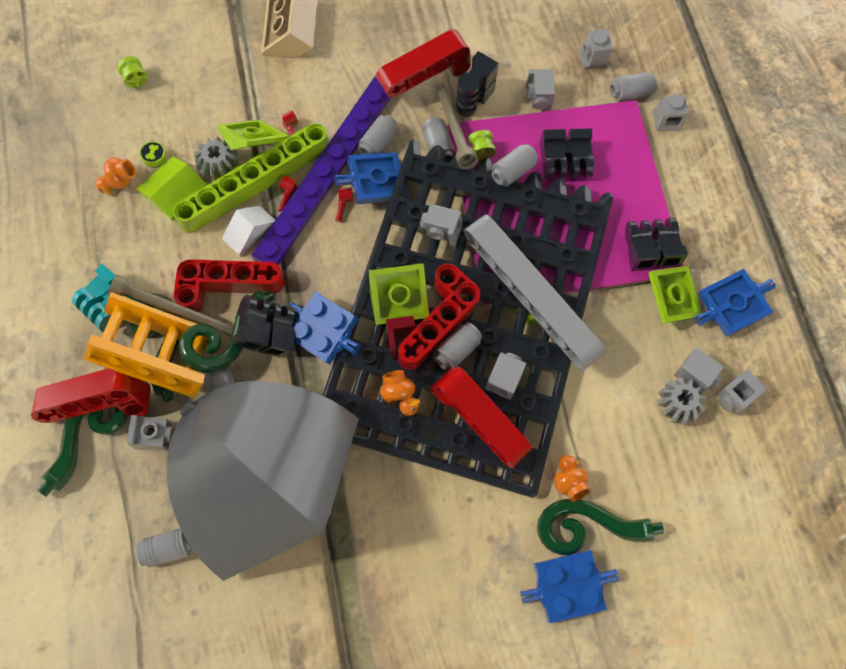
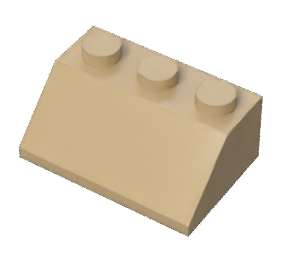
[261,0,318,58]

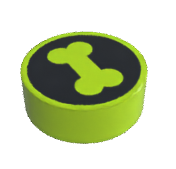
[139,141,167,168]

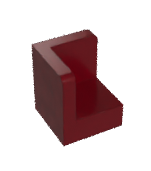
[386,315,417,359]

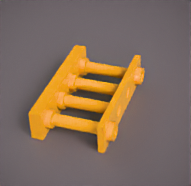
[83,292,209,398]

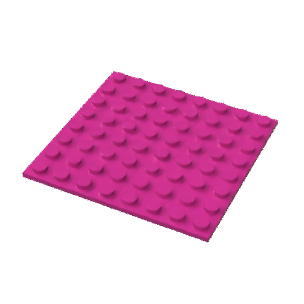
[447,100,684,305]

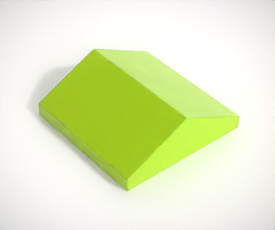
[217,119,289,150]
[136,156,207,221]
[369,263,429,325]
[648,266,702,324]

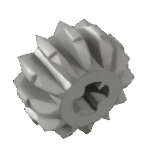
[194,136,238,181]
[657,377,707,425]

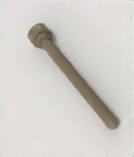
[436,83,478,169]
[107,274,234,336]

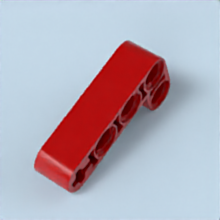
[375,29,471,98]
[173,259,284,313]
[398,264,480,370]
[430,367,532,469]
[31,368,151,423]

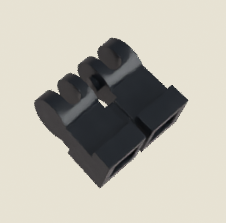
[456,51,499,117]
[539,128,594,179]
[625,218,688,271]
[232,295,295,357]

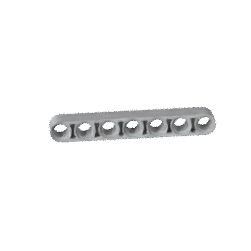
[464,215,606,370]

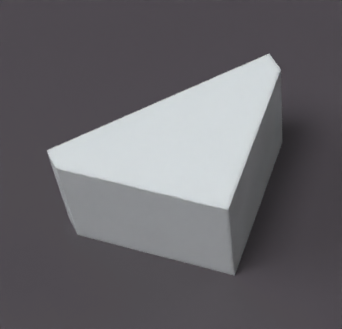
[222,206,275,257]

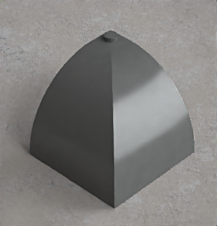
[167,381,359,581]

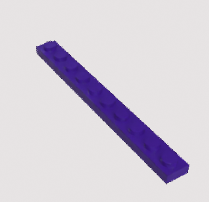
[252,75,391,265]

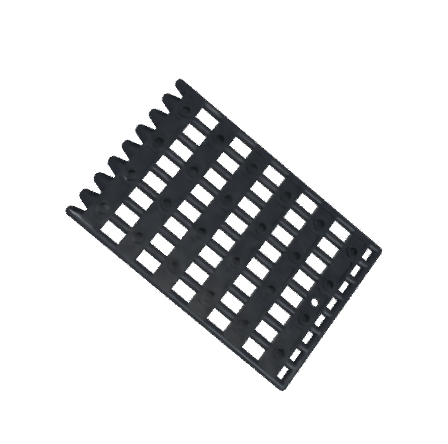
[322,139,614,498]

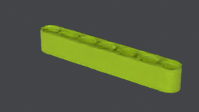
[173,123,328,233]

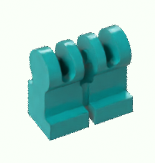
[72,264,145,333]

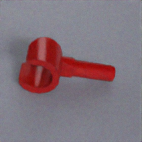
[282,110,298,136]
[278,176,298,212]
[335,187,353,222]

